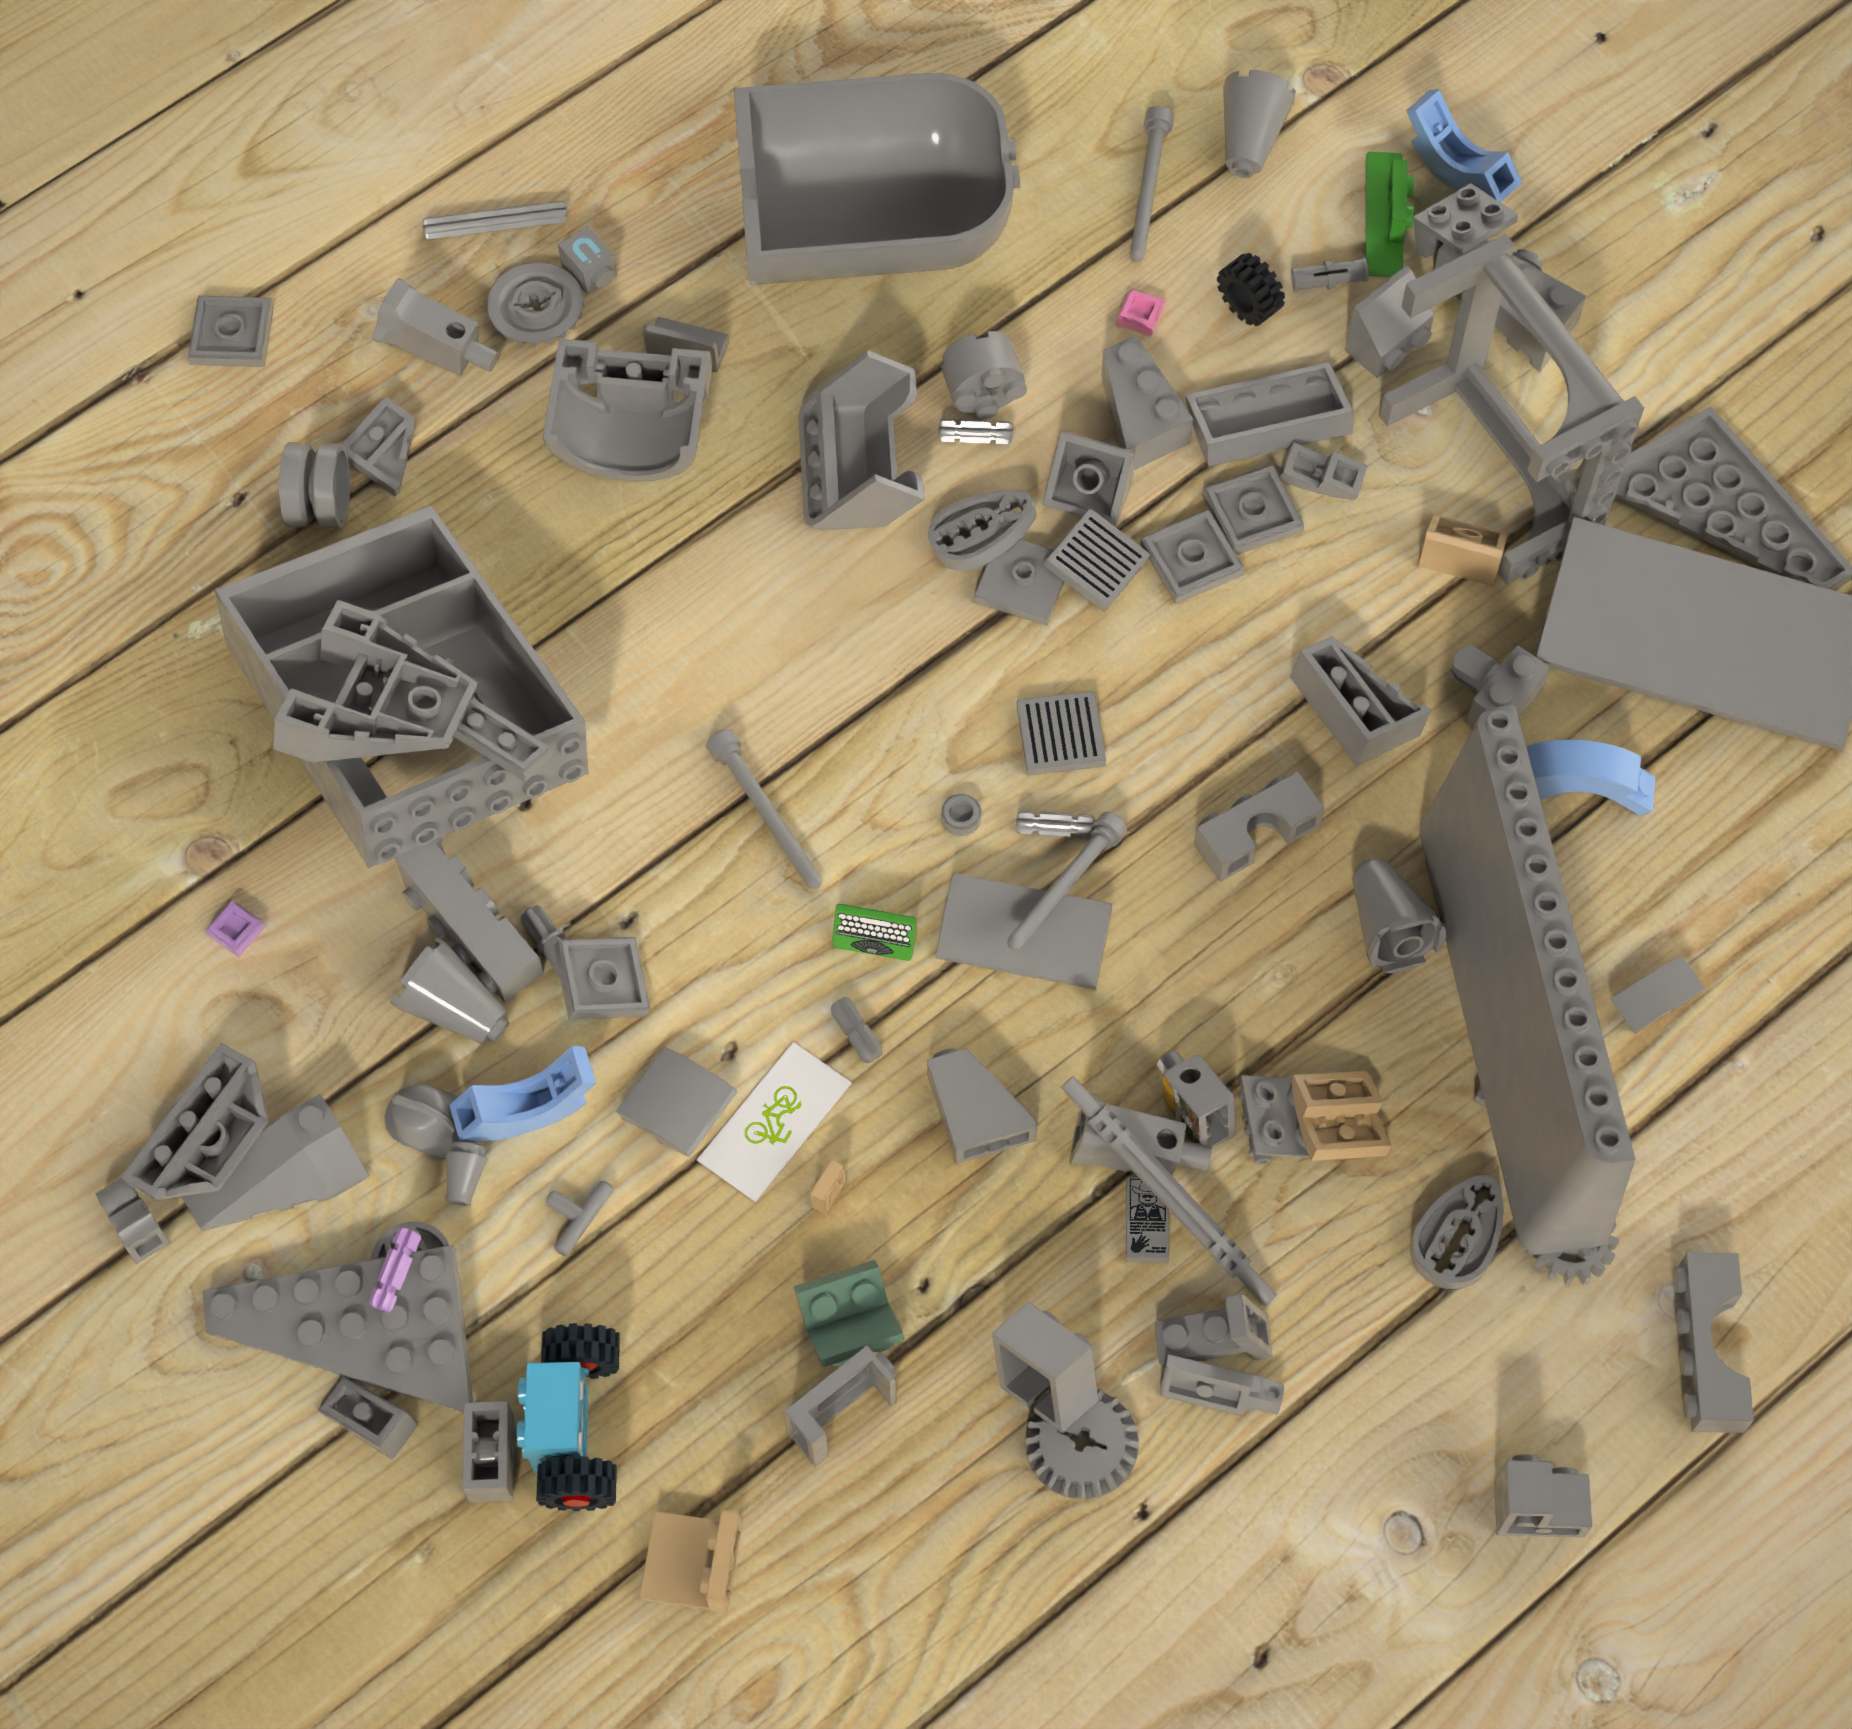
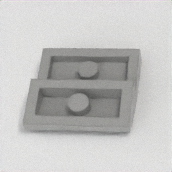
[617,1046,737,1157]

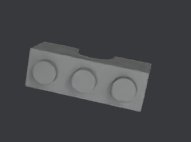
[1194,772,1325,882]

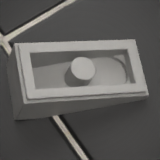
[318,1376,417,1459]

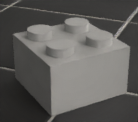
[992,1302,1099,1433]

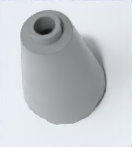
[1223,70,1296,178]
[1352,859,1447,974]
[390,937,509,1044]

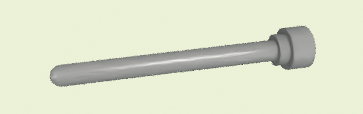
[1130,106,1174,262]
[706,729,822,889]
[1007,812,1127,950]

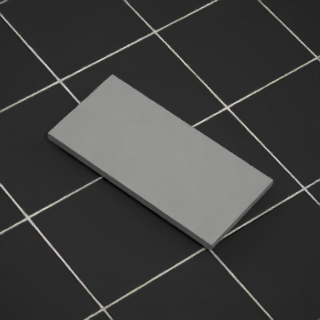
[1535,517,1852,751]

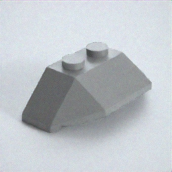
[121,1043,269,1200]

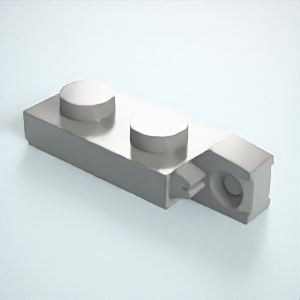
[1160,1354,1284,1416]

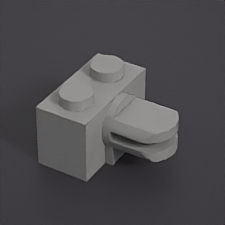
[1450,645,1551,727]

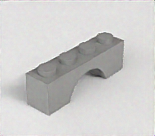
[1673,1252,1754,1433]

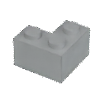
[1494,1454,1592,1538]

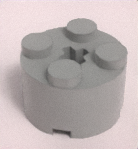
[941,331,1027,419]

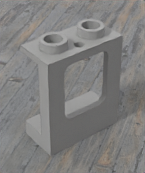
[784,1346,897,1468]

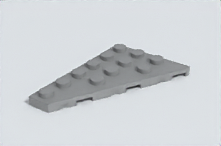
[1614,407,1852,591]
[203,1245,473,1413]

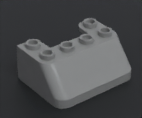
[799,350,924,530]

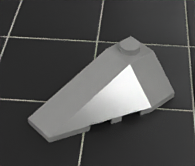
[181,1094,369,1231]

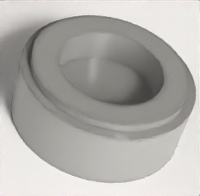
[941,794,981,836]

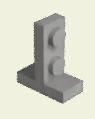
[1154,1294,1273,1368]

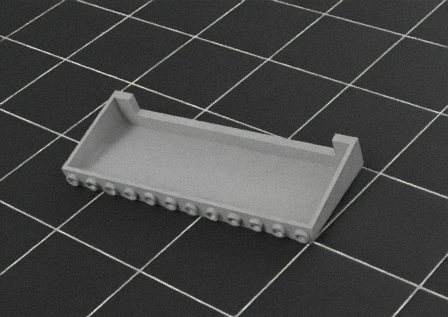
[1420,705,1636,1254]

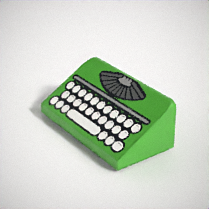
[832,903,917,961]

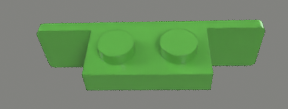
[1365,152,1414,277]

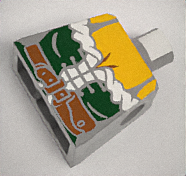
[1157,1050,1236,1149]

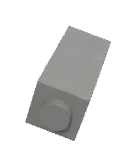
[927,1048,1037,1164]

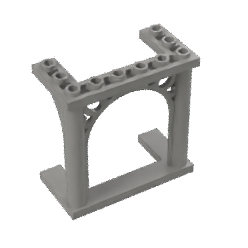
[1379,234,1644,585]

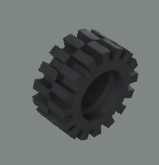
[1217,253,1285,326]

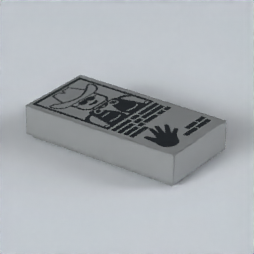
[1126,1177,1169,1263]

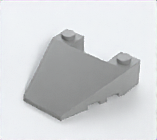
[273,600,478,763]

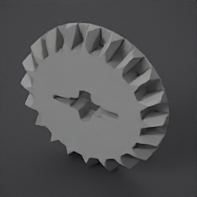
[487,262,584,347]
[1025,1389,1139,1499]

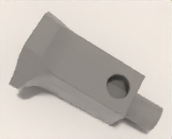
[372,278,499,376]
[1069,1093,1212,1175]

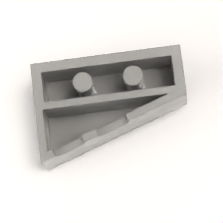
[1101,335,1193,470]
[1290,636,1432,766]

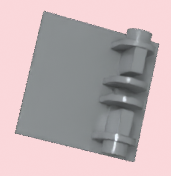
[1238,1075,1310,1165]

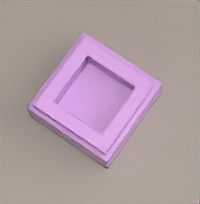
[205,901,265,957]

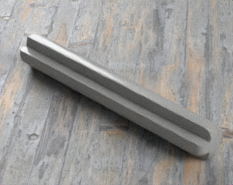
[423,201,568,240]

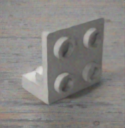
[1413,184,1518,258]

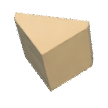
[1418,515,1508,586]

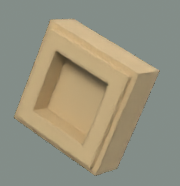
[810,1159,846,1214]

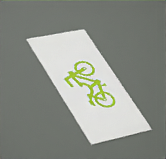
[697,1042,852,1202]

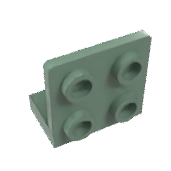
[794,1260,905,1367]

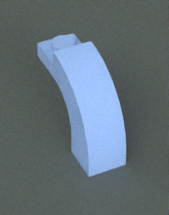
[1406,89,1522,202]
[1526,740,1655,816]
[449,1046,596,1142]

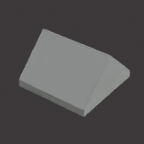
[1042,431,1135,526]

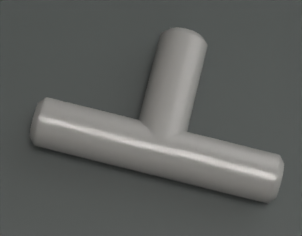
[546,1181,614,1256]

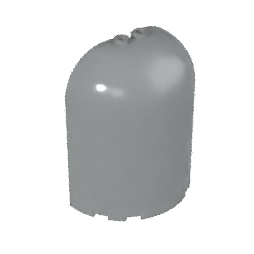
[734,73,1020,285]

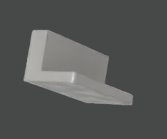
[643,317,729,373]

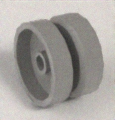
[279,442,350,528]

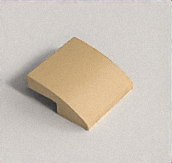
[1291,1071,1392,1161]

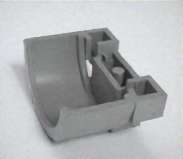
[543,339,713,482]

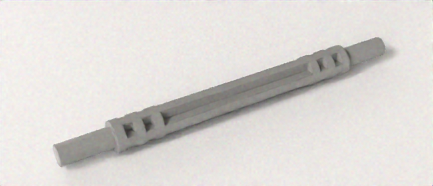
[1061,1076,1277,1306]

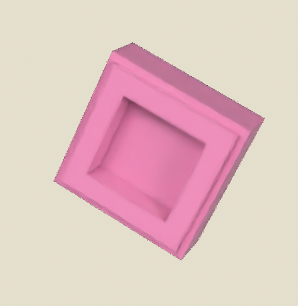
[1117,289,1165,336]

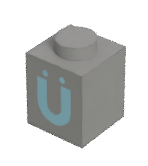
[558,226,617,295]

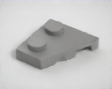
[342,396,415,497]

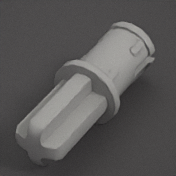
[521,905,566,978]

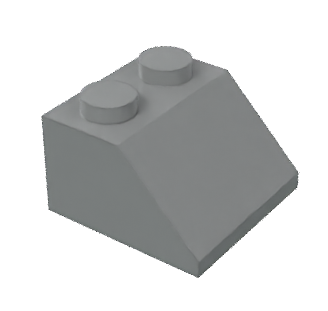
[1345,265,1434,378]

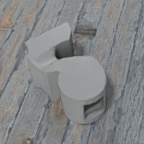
[96,1178,170,1264]

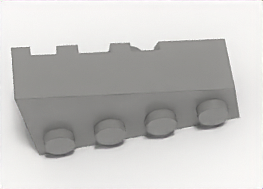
[1434,240,1586,372]
[395,837,544,1003]

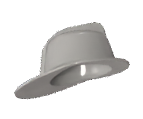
[385,1084,477,1159]

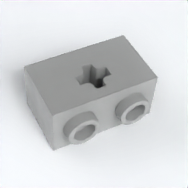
[462,1401,514,1503]

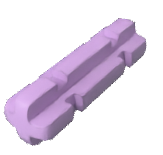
[368,1227,421,1312]

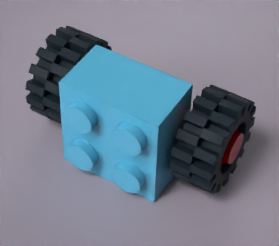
[517,1323,620,1511]

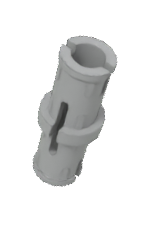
[1291,257,1368,292]

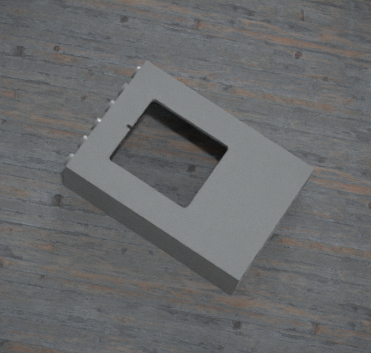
[215,506,589,868]

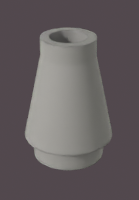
[446,1142,488,1206]

